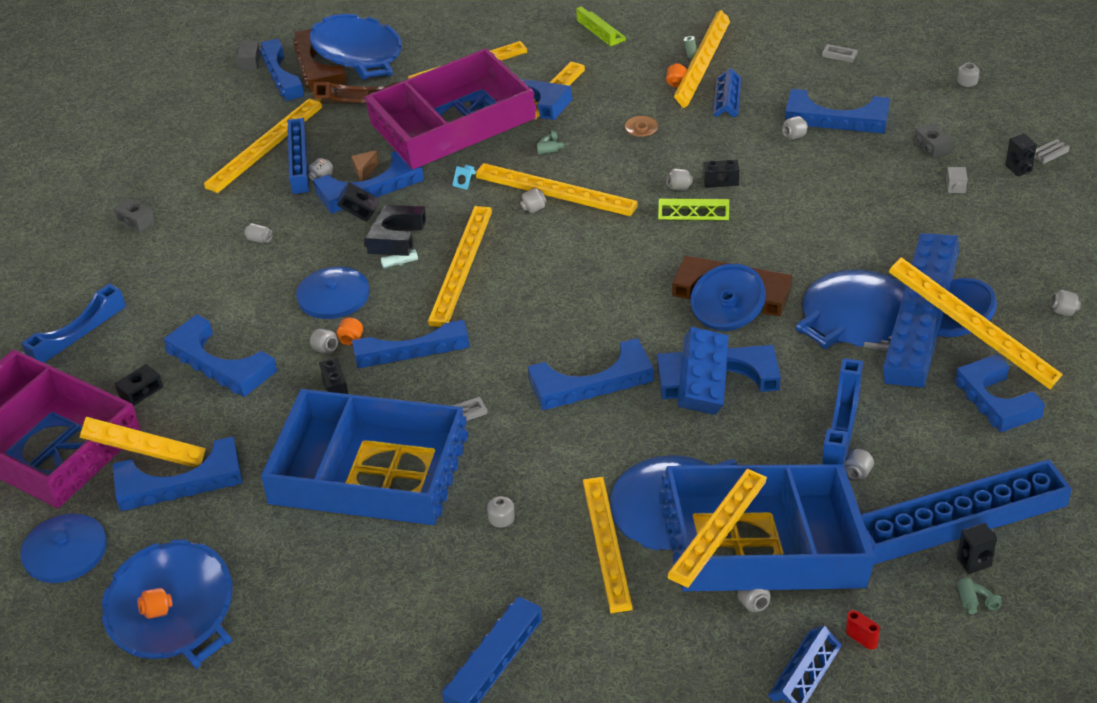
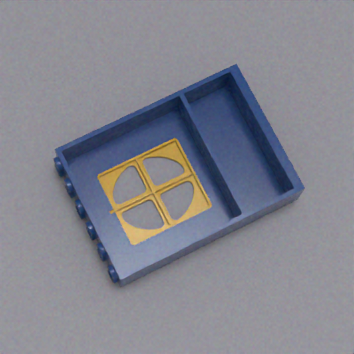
[261,389,468,525]
[659,464,876,591]

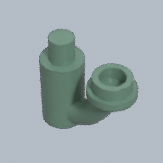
[684,36,697,62]
[536,130,564,155]
[957,578,1002,614]

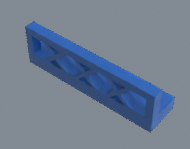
[713,68,741,117]
[768,626,842,703]

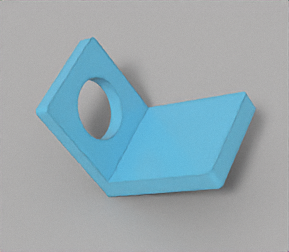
[452,165,476,190]

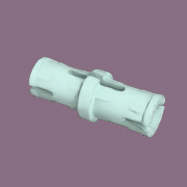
[381,249,418,269]

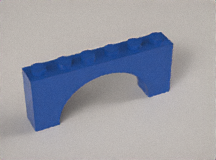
[470,79,573,120]
[785,89,890,134]
[313,151,424,214]
[164,314,277,397]
[528,338,654,410]
[657,345,781,400]
[822,358,863,468]
[113,436,243,511]

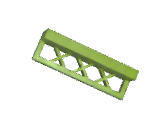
[576,6,626,46]
[658,199,729,221]

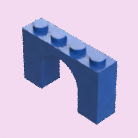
[955,354,1045,433]

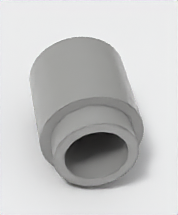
[245,223,272,244]

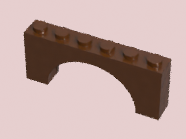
[293,29,347,93]
[313,82,400,104]
[672,255,792,317]

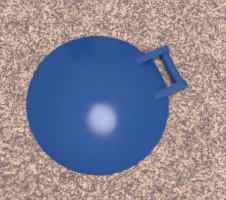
[310,14,402,80]
[796,269,905,350]
[610,455,738,552]
[102,540,233,669]

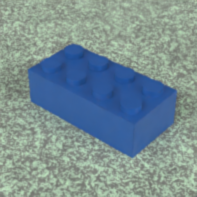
[678,327,729,415]

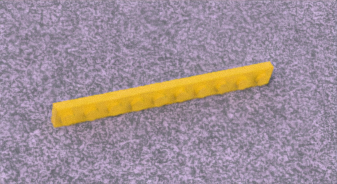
[674,10,730,108]
[204,98,322,193]
[476,163,638,217]
[428,206,492,327]
[889,257,1063,389]

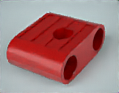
[846,610,880,650]

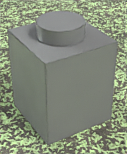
[946,167,968,193]

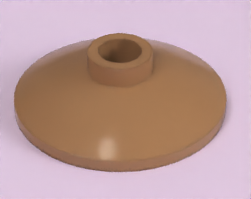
[625,116,658,137]

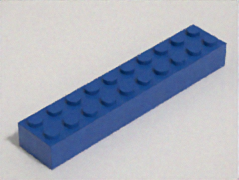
[883,233,959,388]
[861,459,1072,565]

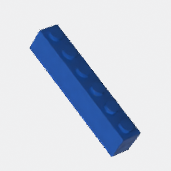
[287,118,309,194]
[442,596,542,703]

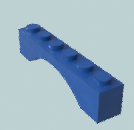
[259,38,304,101]
[21,283,126,363]
[352,320,469,369]

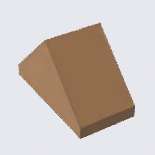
[351,151,379,182]

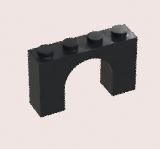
[364,205,426,256]

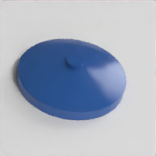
[691,264,766,331]
[296,267,370,319]
[938,278,997,337]
[20,514,107,583]

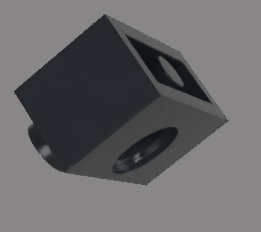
[1005,133,1037,176]
[703,159,740,188]
[337,182,379,221]
[319,358,349,394]
[114,364,163,406]
[957,523,997,574]

